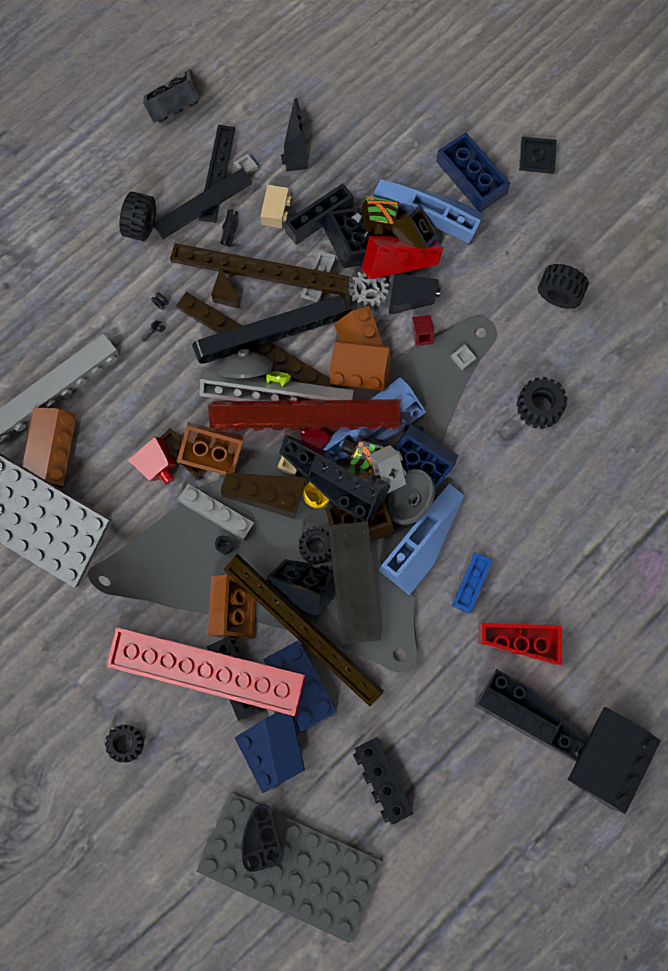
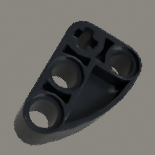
[241,804,283,872]

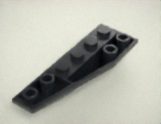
[279,435,391,524]
[475,669,587,762]

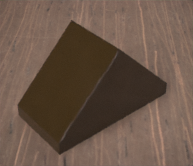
[211,270,241,309]

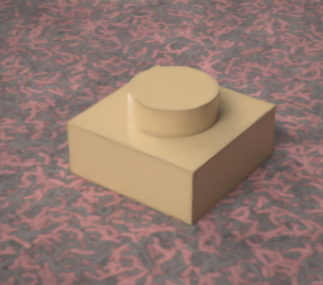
[277,456,297,476]

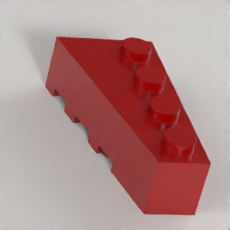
[362,236,444,280]
[478,623,562,666]

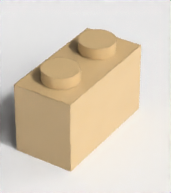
[260,185,292,228]

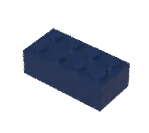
[436,132,510,212]
[263,640,337,733]

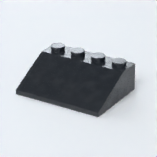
[567,707,661,814]

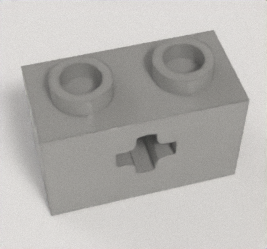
[370,445,406,493]

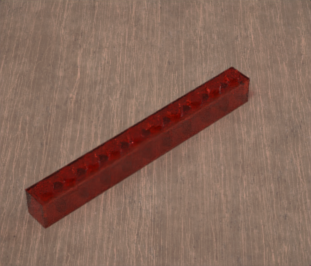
[208,399,402,431]

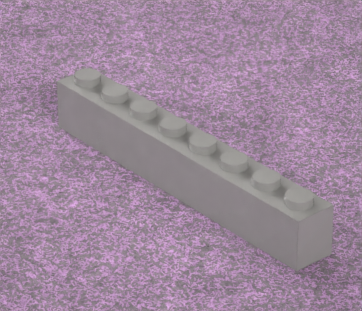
[0,334,120,444]
[200,369,354,417]

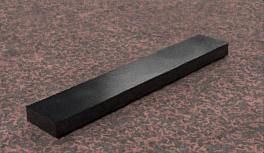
[199,125,236,223]
[152,168,253,239]

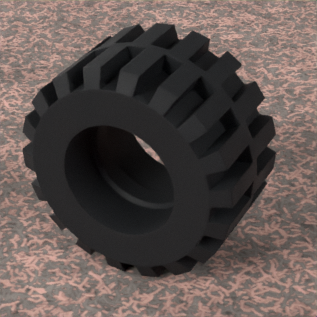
[119,191,156,241]
[537,264,589,309]
[517,377,567,429]

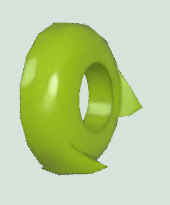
[266,371,291,387]

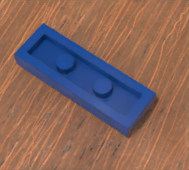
[452,552,493,614]

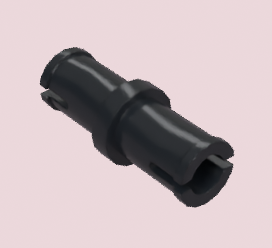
[220,209,238,246]

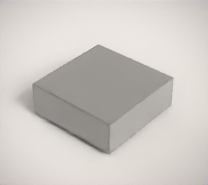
[234,154,258,176]
[450,344,477,370]

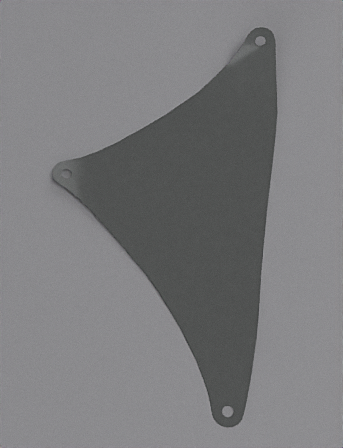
[87,316,497,672]

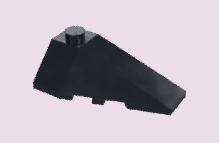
[281,98,307,172]

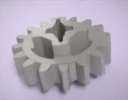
[349,272,389,309]

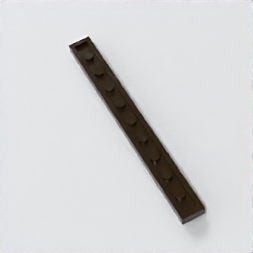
[170,243,350,296]
[176,292,340,388]
[223,554,384,707]

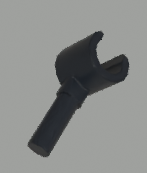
[141,320,166,342]

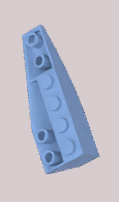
[373,179,483,244]
[322,377,426,460]
[379,484,465,595]

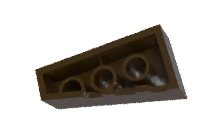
[220,473,306,519]

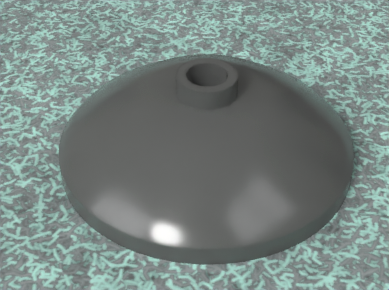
[216,350,273,378]
[385,469,435,525]

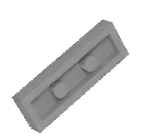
[301,250,336,304]

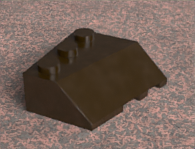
[325,502,394,552]

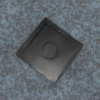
[519,137,557,174]

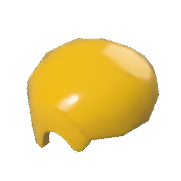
[302,482,330,508]

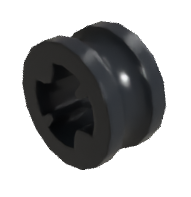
[151,292,169,310]
[215,536,233,554]

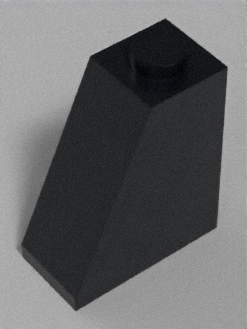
[389,273,441,314]

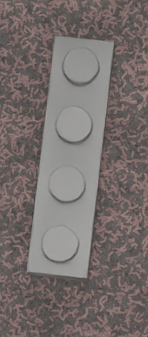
[178,484,254,540]

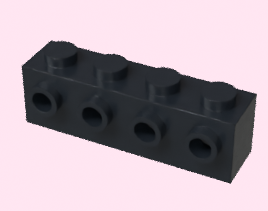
[285,183,354,245]
[207,637,261,722]
[353,737,414,825]

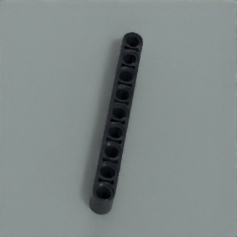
[192,295,352,364]

